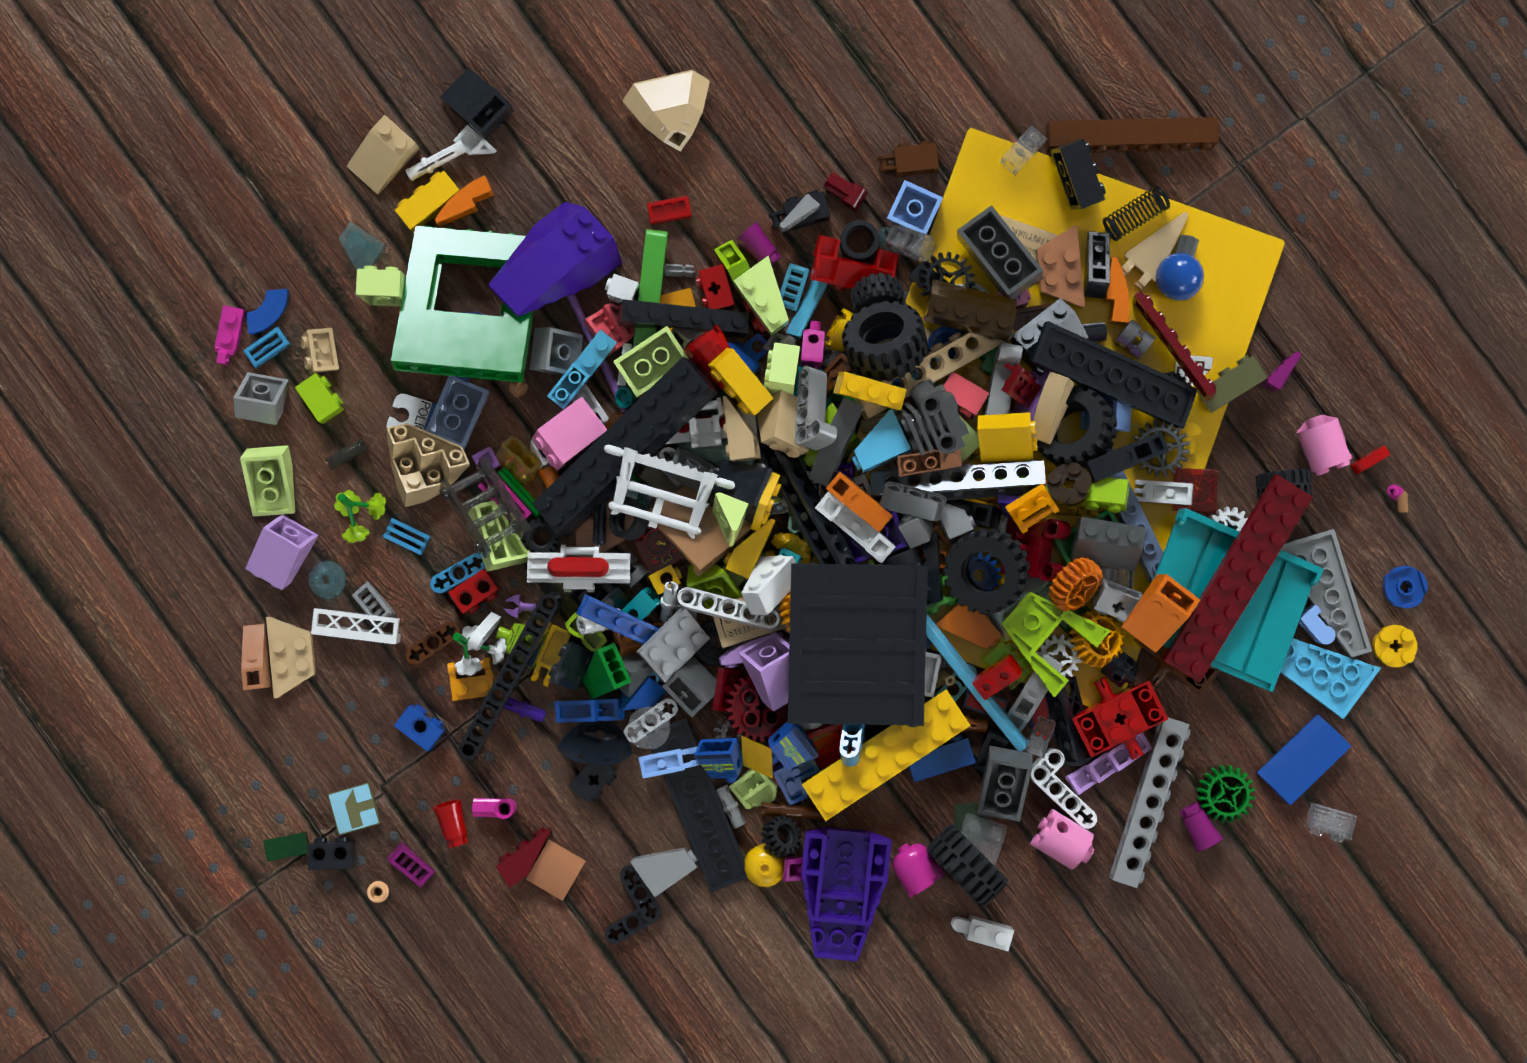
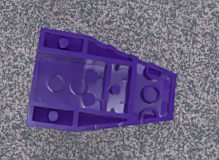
[488,202,623,317]
[801,827,892,961]

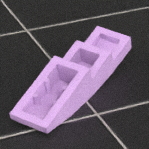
[1065,733,1152,795]

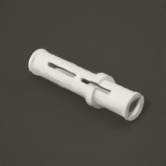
[406,140,467,181]

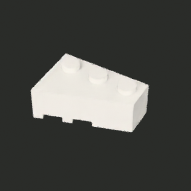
[742,555,796,615]

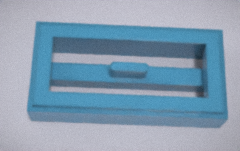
[243,327,291,369]
[383,518,431,555]

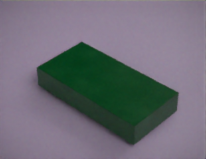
[263,831,309,862]

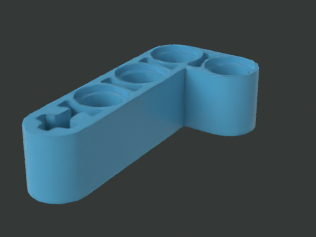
[840,724,865,767]

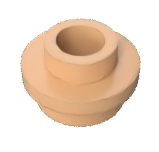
[367,881,389,903]

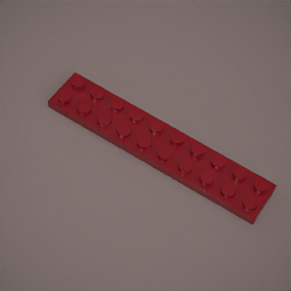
[1162,474,1313,683]

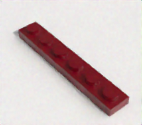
[1133,291,1216,402]

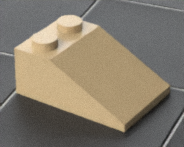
[347,115,420,195]

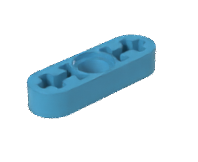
[430,553,485,593]

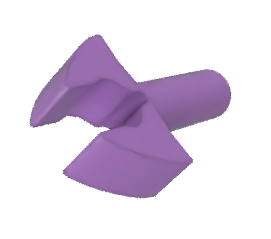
[504,595,537,618]

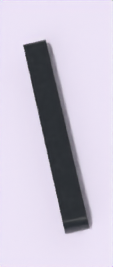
[458,591,562,760]

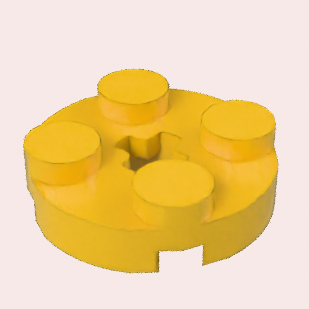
[1372,625,1417,667]

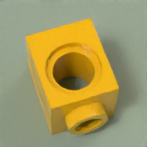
[648,564,683,595]

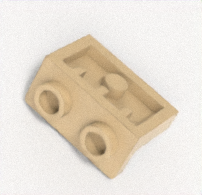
[301,328,339,375]

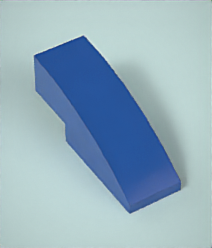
[555,698,625,723]

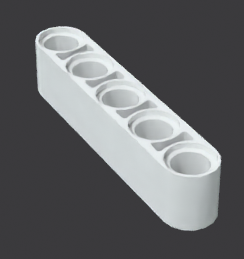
[677,587,781,631]

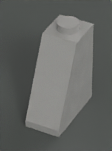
[630,847,698,897]

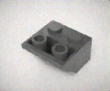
[662,656,716,717]

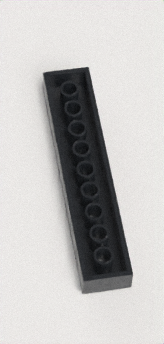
[533,357,719,537]

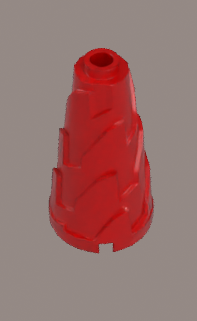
[683,325,739,404]

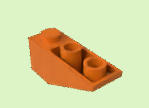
[826,472,893,532]

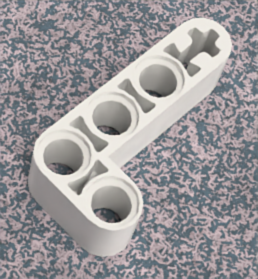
[1030,748,1097,829]

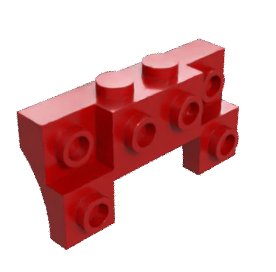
[810,235,899,291]

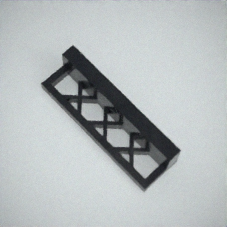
[1046,676,1097,766]

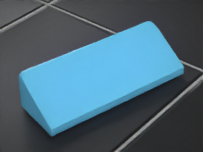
[786,280,828,340]

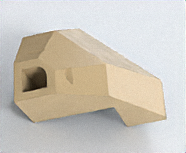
[623,70,710,152]
[386,423,470,507]

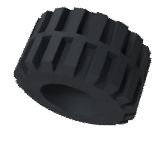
[851,273,906,314]
[1255,469,1313,501]

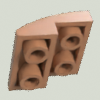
[526,840,586,901]

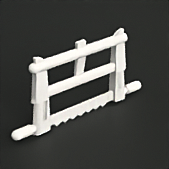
[604,445,735,539]

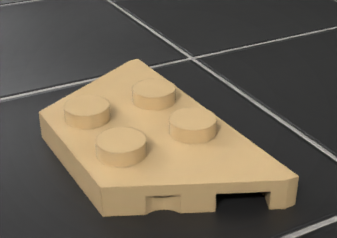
[266,617,316,698]

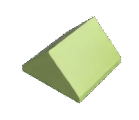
[712,492,748,547]

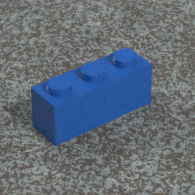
[909,735,976,782]

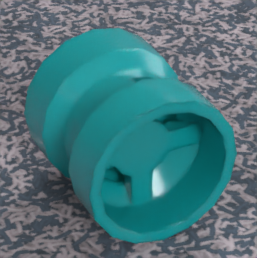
[615,387,640,408]

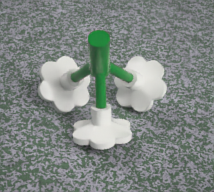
[453,625,507,676]

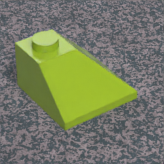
[686,564,743,609]

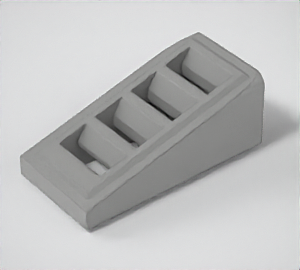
[779,194,820,233]
[352,581,397,628]

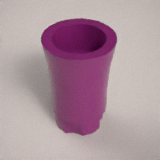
[735,222,782,266]
[1179,802,1223,852]

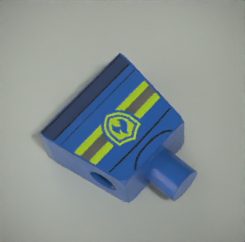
[768,721,819,770]
[694,738,743,783]

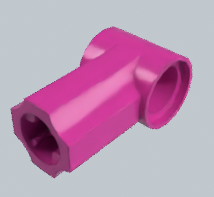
[472,798,517,819]

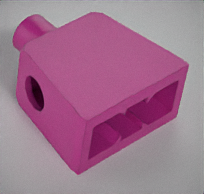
[800,321,825,369]

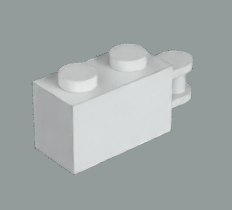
[951,915,1014,951]

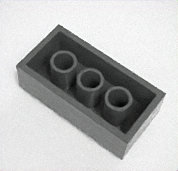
[957,205,1044,299]

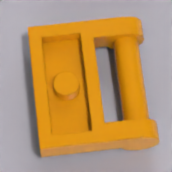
[1005,483,1060,534]
[447,657,494,701]

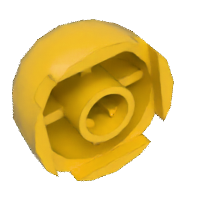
[824,308,854,352]
[744,844,785,887]

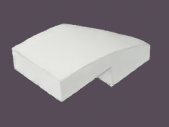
[453,125,497,155]

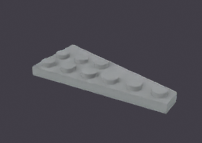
[1281,529,1372,657]

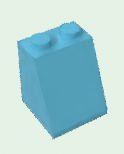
[852,409,911,474]

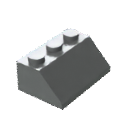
[1071,517,1146,571]

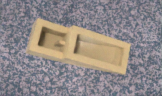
[1032,371,1074,445]

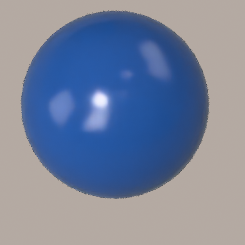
[1155,253,1204,301]

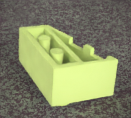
[734,256,789,336]
[468,500,531,572]

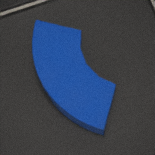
[247,289,289,335]

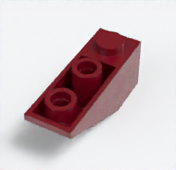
[495,827,552,887]

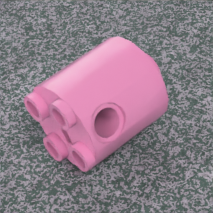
[1296,415,1353,476]
[1030,809,1094,870]

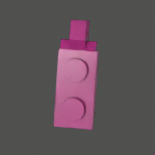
[215,305,246,366]

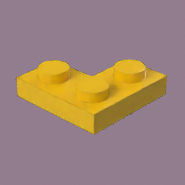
[751,472,781,532]

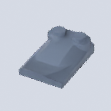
[426,376,490,450]

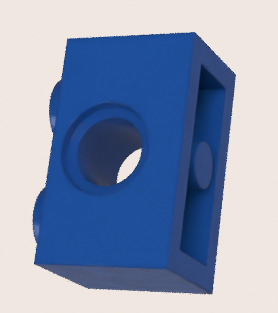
[394,704,446,752]

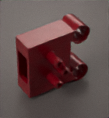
[1001,519,1071,583]

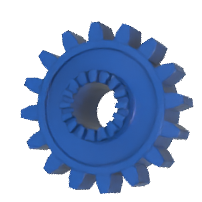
[969,552,1002,591]

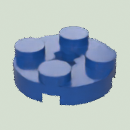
[1382,566,1428,608]

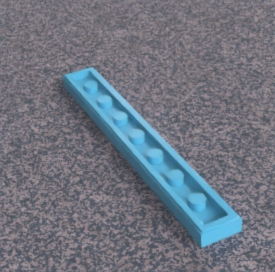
[926,614,1027,751]

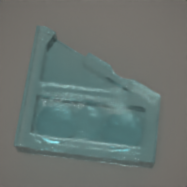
[338,222,386,270]

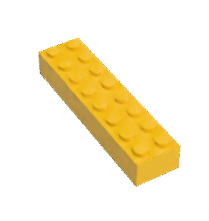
[802,689,971,821]

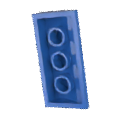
[1257,714,1351,805]

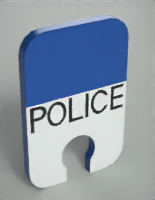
[387,394,437,431]

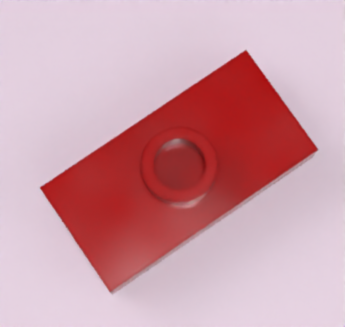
[646,195,692,225]

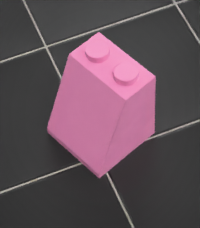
[532,397,607,471]

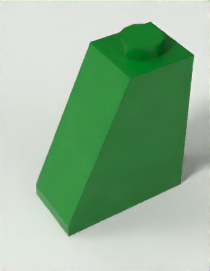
[583,642,632,700]

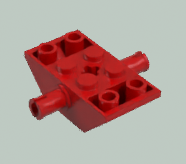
[1072,677,1168,760]

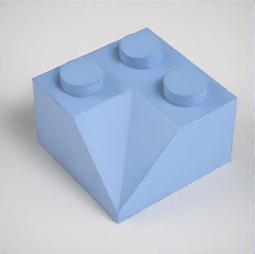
[887,180,943,241]

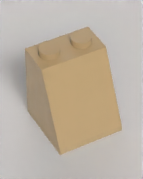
[757,390,809,458]

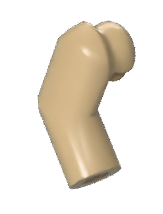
[935,669,955,689]

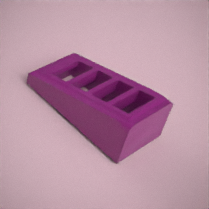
[1261,351,1301,392]
[388,842,435,888]

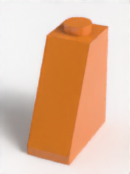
[935,604,1001,649]

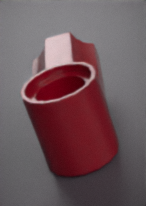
[823,172,868,211]

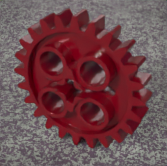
[724,674,788,743]

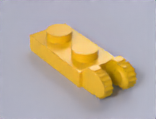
[531,624,572,687]

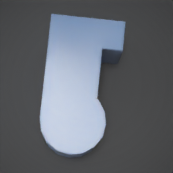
[1299,604,1336,644]

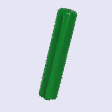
[497,467,542,518]

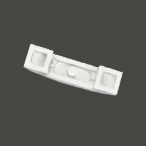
[815,491,896,563]

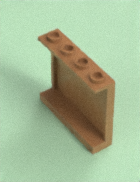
[649,484,762,577]

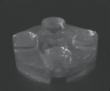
[628,706,671,749]

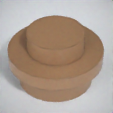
[509,378,528,398]

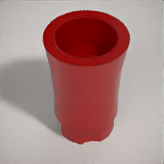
[432,799,468,848]

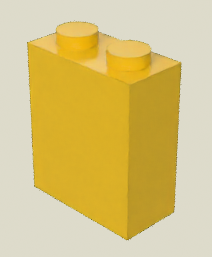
[977,412,1037,463]

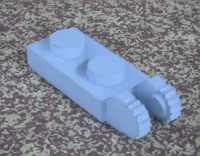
[638,747,701,778]

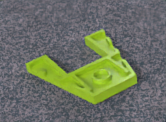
[1001,591,1110,697]

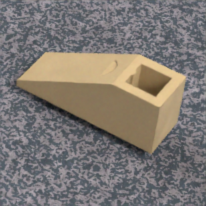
[721,396,761,462]

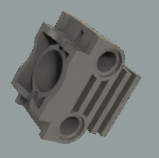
[895,378,969,456]

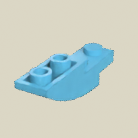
[547,330,617,409]

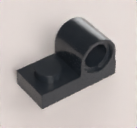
[973,726,1009,772]

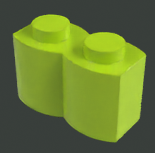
[565,613,609,652]

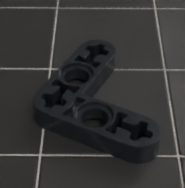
[605,865,661,944]

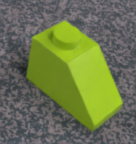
[714,240,750,284]

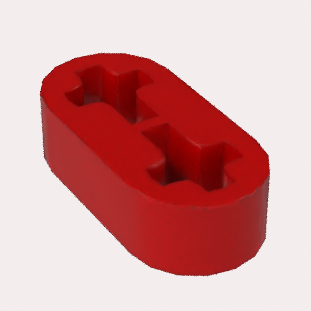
[1350,445,1390,475]

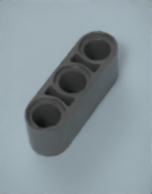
[880,482,946,521]

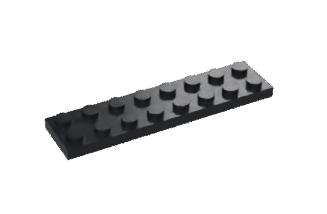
[1030,321,1198,429]
[647,717,747,893]

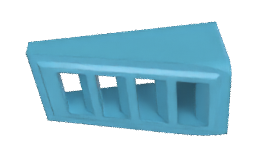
[780,263,809,312]

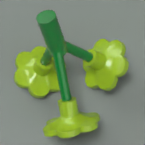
[334,490,386,543]

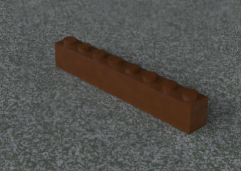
[1046,117,1219,153]

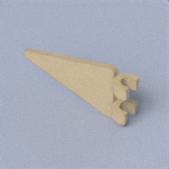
[1121,212,1188,290]

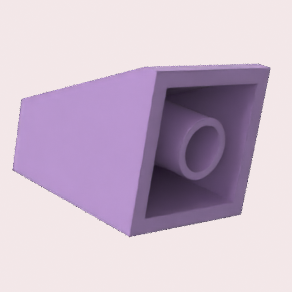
[245,514,318,590]
[739,632,789,711]

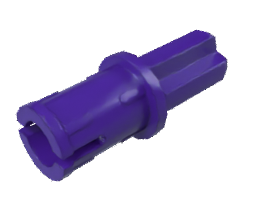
[504,697,546,722]

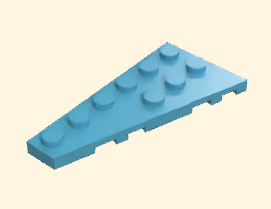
[1280,638,1381,719]

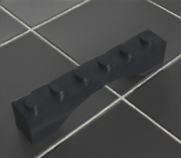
[618,299,749,339]

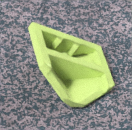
[729,769,777,809]

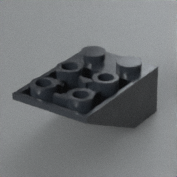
[440,68,514,140]
[548,641,594,691]

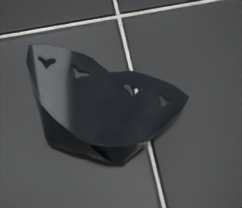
[557,721,632,765]

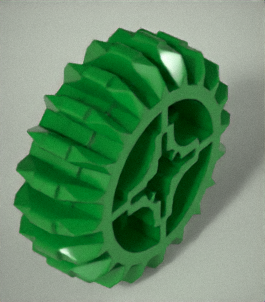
[1197,765,1256,823]

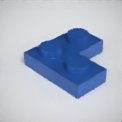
[773,759,820,805]

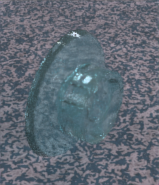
[308,561,346,599]

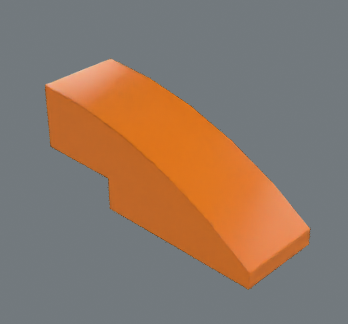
[435,175,494,227]
[1103,257,1130,326]

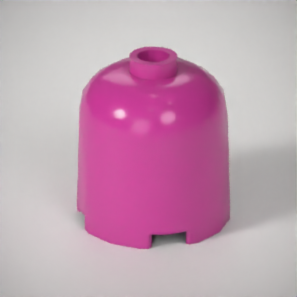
[892,843,945,898]

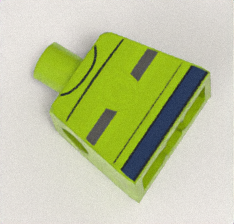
[495,623,550,669]

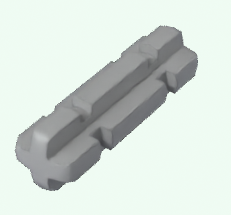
[664,264,695,278]

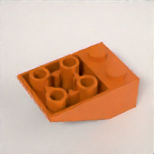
[1121,574,1200,653]

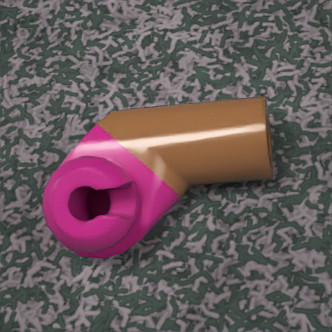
[1387,484,1408,513]

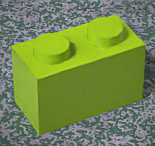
[295,373,344,424]

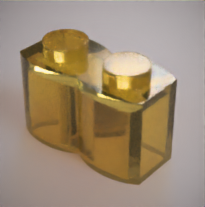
[496,435,542,484]

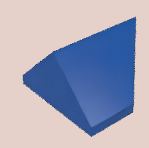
[622,676,667,711]

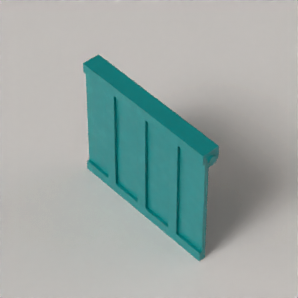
[1154,508,1324,692]

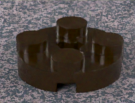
[1047,462,1092,507]

